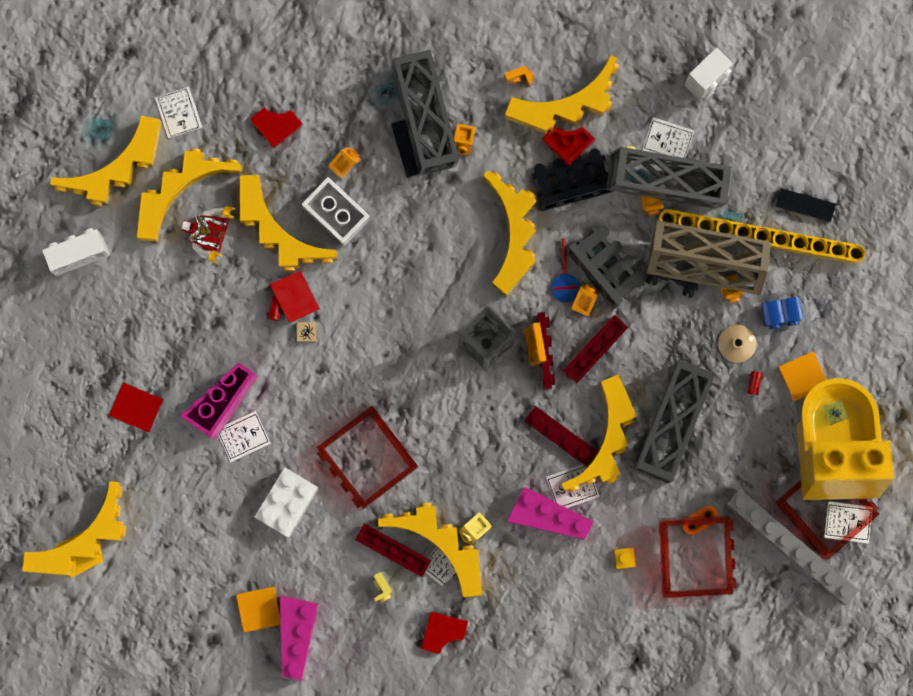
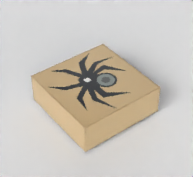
[297,322,317,342]

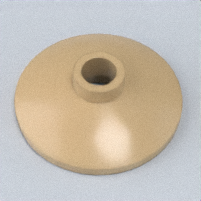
[718,325,756,363]

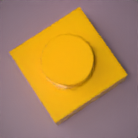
[614,548,636,569]

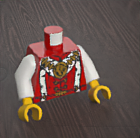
[181,206,235,265]

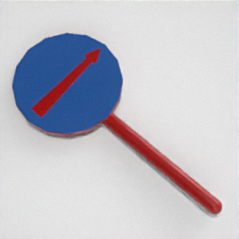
[552,238,580,302]

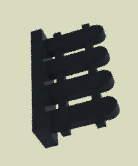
[532,148,615,211]

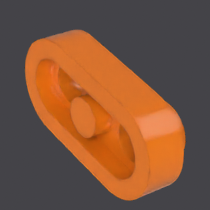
[682,506,718,535]

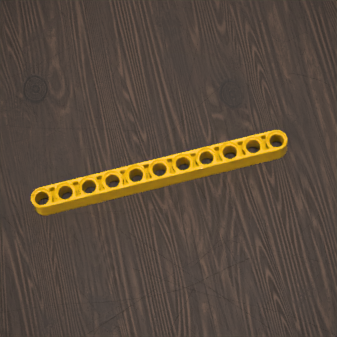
[658,209,865,264]

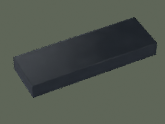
[391,120,419,178]
[775,188,836,223]

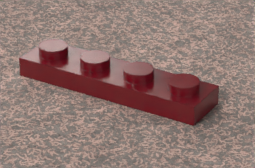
[537,312,555,390]
[563,314,629,384]
[524,406,597,466]
[355,523,431,577]

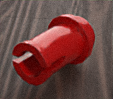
[266,296,281,321]
[747,371,764,395]

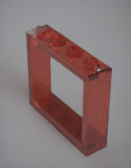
[316,406,419,509]
[774,479,880,560]
[658,515,736,598]

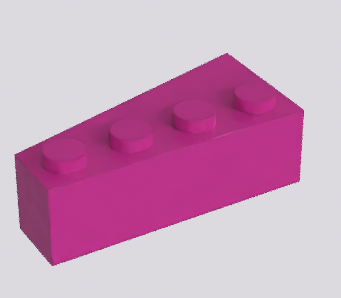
[180,362,258,440]
[507,487,593,540]
[280,596,319,680]

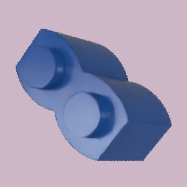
[760,297,803,330]

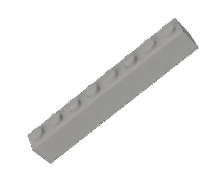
[725,489,859,605]

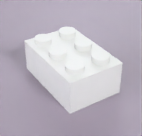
[684,48,733,101]
[302,177,370,246]
[42,228,110,276]
[255,468,319,538]

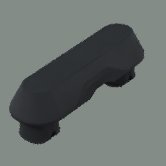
[646,267,699,298]

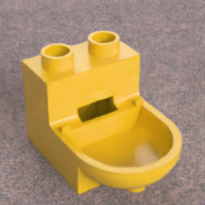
[796,378,894,500]

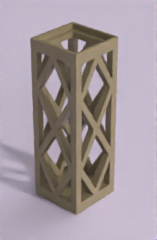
[647,220,771,295]

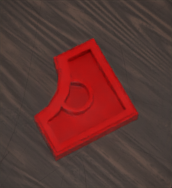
[250,107,303,149]
[542,126,595,166]
[421,612,468,654]

